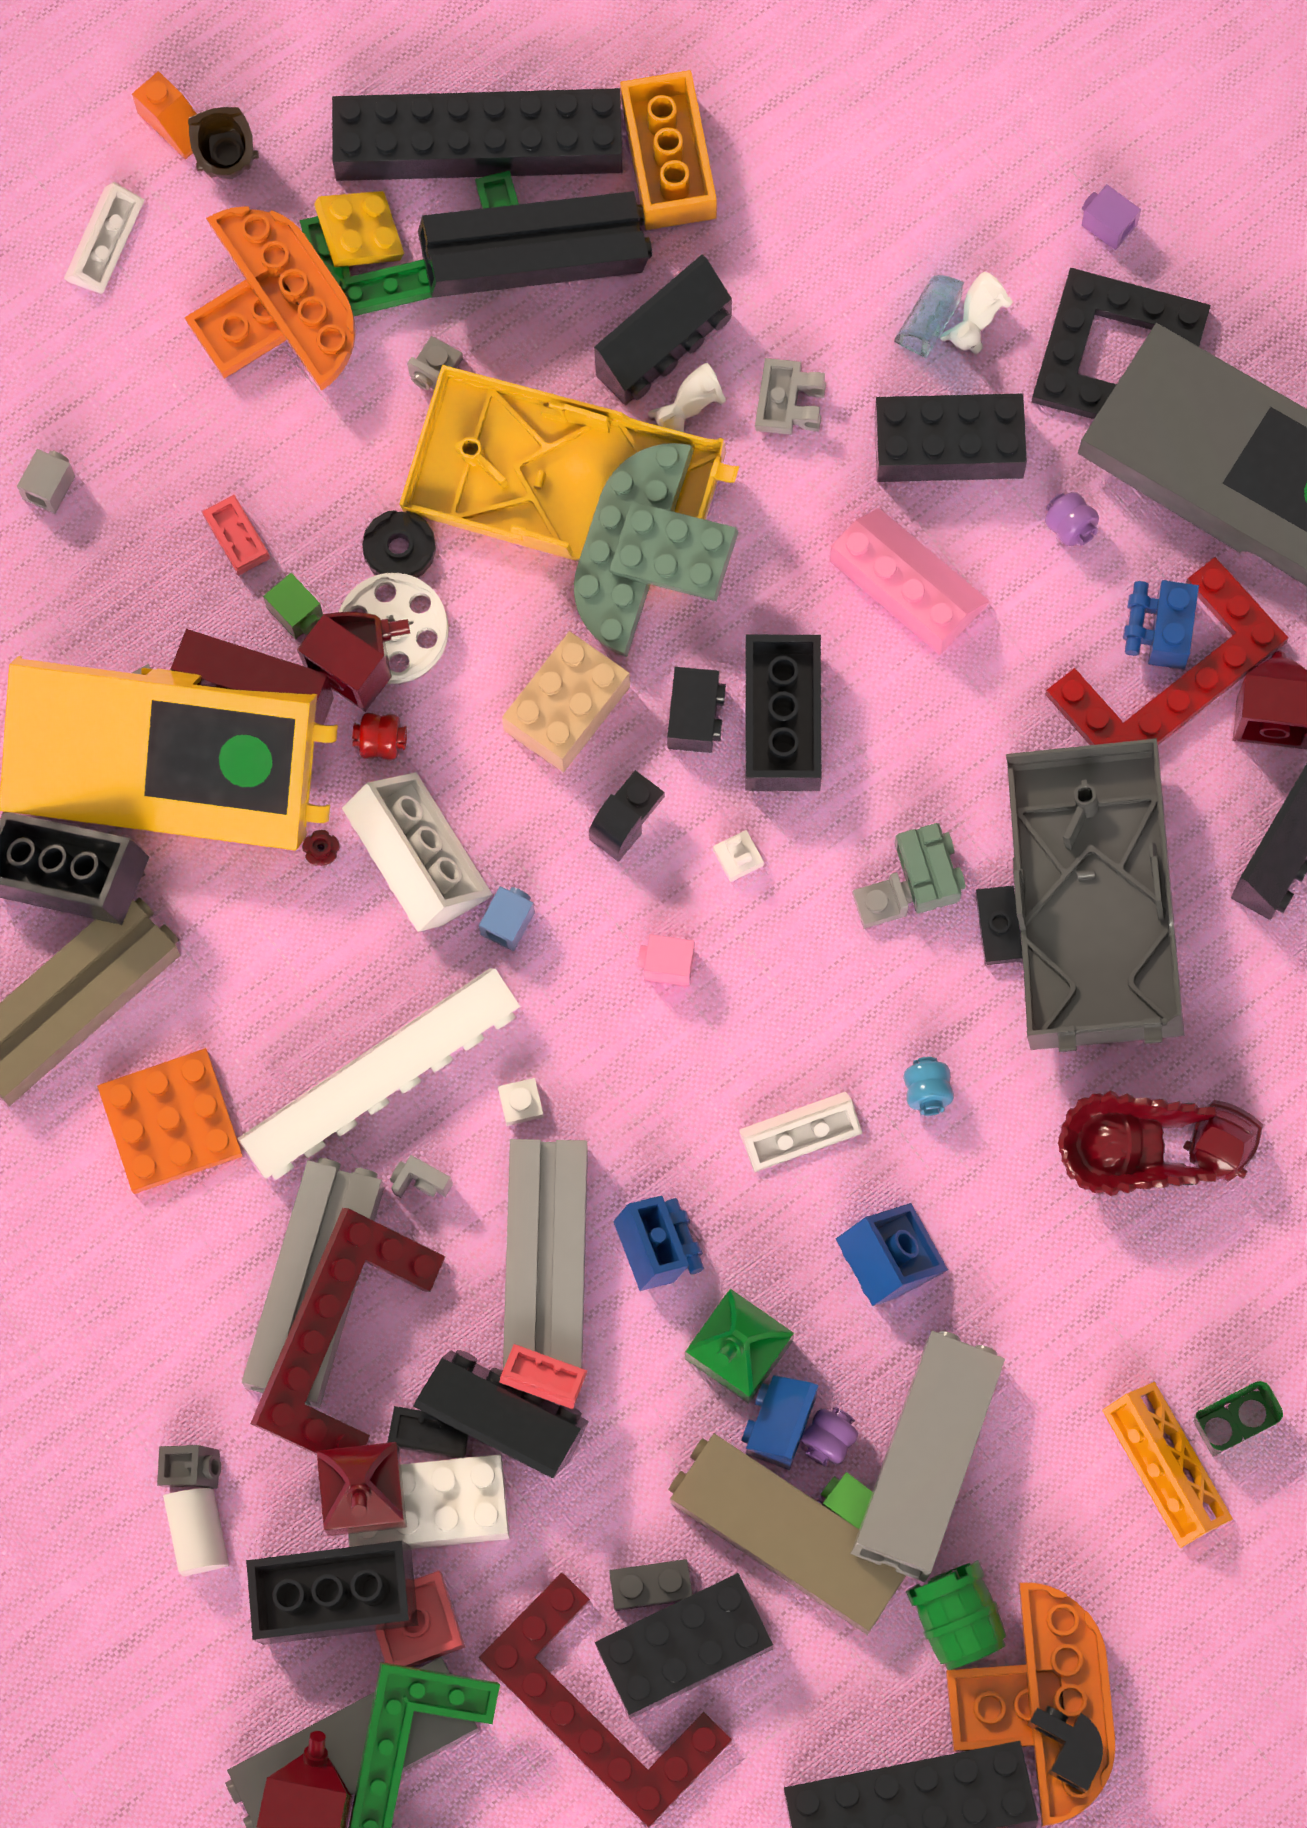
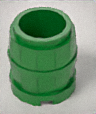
[906,1560,1006,1670]

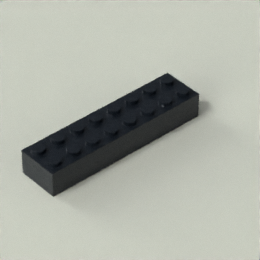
[332,88,623,181]

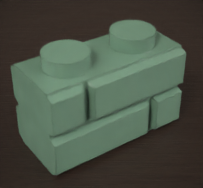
[894,823,966,914]

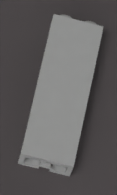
[503,1139,588,1369]
[241,1158,384,1408]
[851,1331,1005,1582]

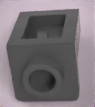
[157,1445,221,1489]

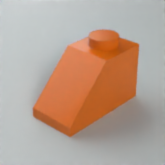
[132,71,197,160]

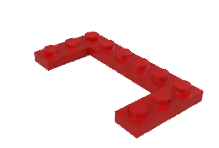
[1045,557,1289,745]

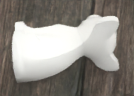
[939,272,1013,355]
[647,363,726,432]

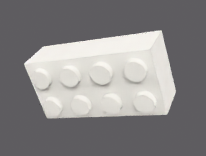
[348,1454,510,1549]

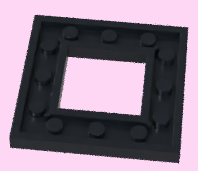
[1031,267,1211,419]

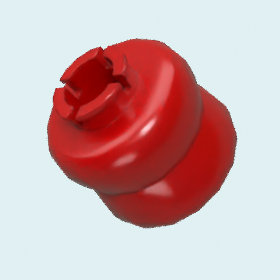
[352,713,407,761]

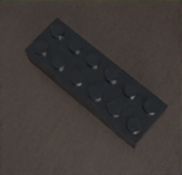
[784,1741,1038,1828]

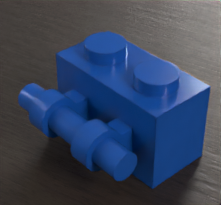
[1123,580,1199,670]
[613,1195,704,1291]

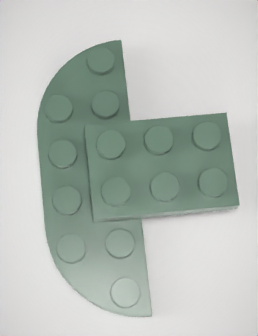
[574,443,739,657]

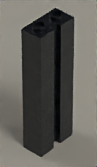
[418,191,652,298]

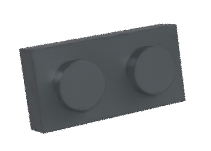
[609,1559,692,1611]

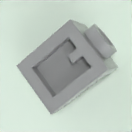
[407,336,463,390]
[852,872,913,929]
[390,1155,453,1198]

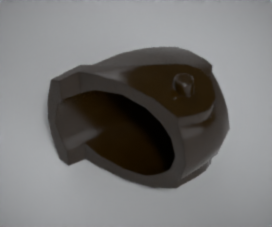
[188,107,259,179]

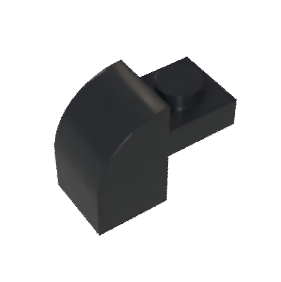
[589,770,665,862]
[1027,1706,1103,1793]

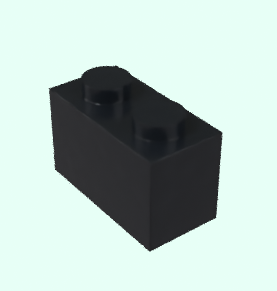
[667,667,726,753]

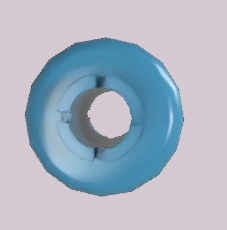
[903,1057,954,1116]

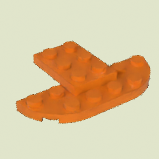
[184,206,356,391]
[946,1582,1115,1826]

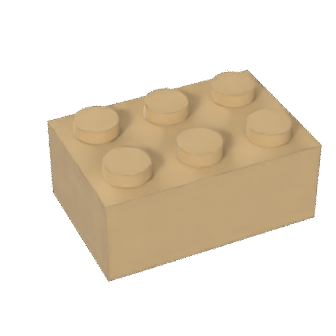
[502,631,630,773]

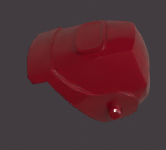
[1183,1100,1263,1181]

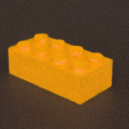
[620,70,717,230]

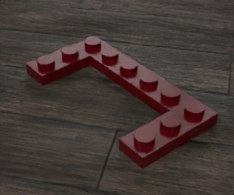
[250,1208,445,1455]
[478,1572,732,1828]

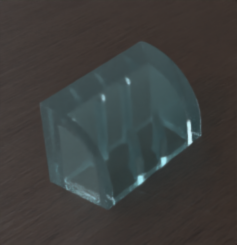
[894,275,964,358]

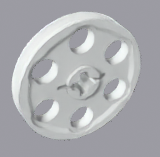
[339,573,449,684]

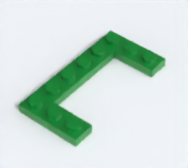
[299,171,519,316]
[348,1662,500,1828]

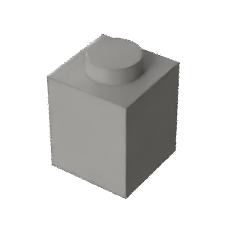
[17,449,75,514]

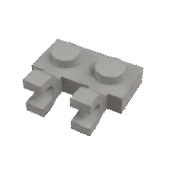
[755,358,826,435]

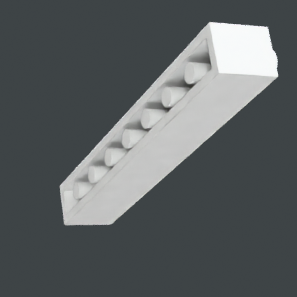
[237,968,521,1180]

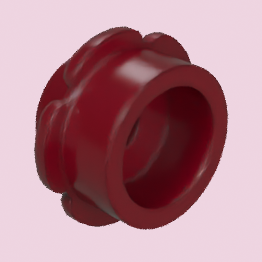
[302,830,340,866]

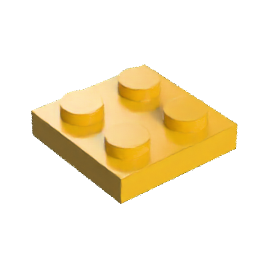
[314,191,405,267]

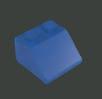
[835,1203,948,1306]
[741,1375,818,1470]

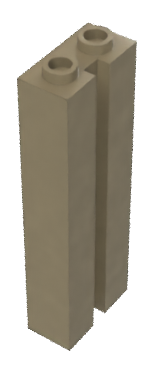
[0,897,181,1107]
[668,1433,906,1635]

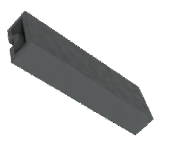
[225,1657,480,1828]

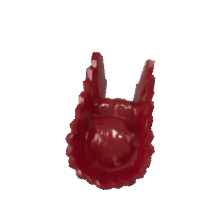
[1058,1090,1217,1196]

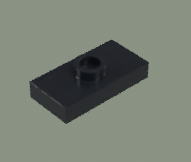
[975,885,1023,965]
[387,1406,469,1459]

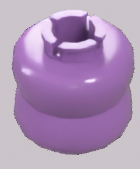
[1045,492,1099,546]
[801,1407,858,1467]

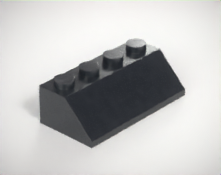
[594,254,732,405]
[1231,764,1307,921]
[413,1350,589,1479]

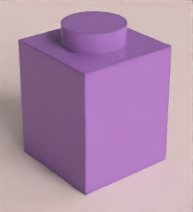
[1082,184,1141,250]

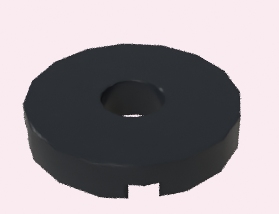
[362,510,436,578]

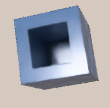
[479,886,535,951]

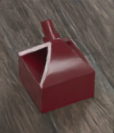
[297,612,411,712]
[1233,651,1307,749]
[317,1442,407,1536]
[256,1731,353,1828]

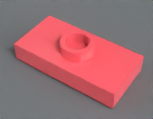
[202,495,270,576]
[499,1344,587,1409]

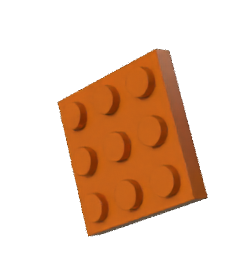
[97,1048,243,1194]

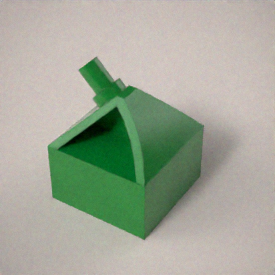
[685,1289,794,1404]

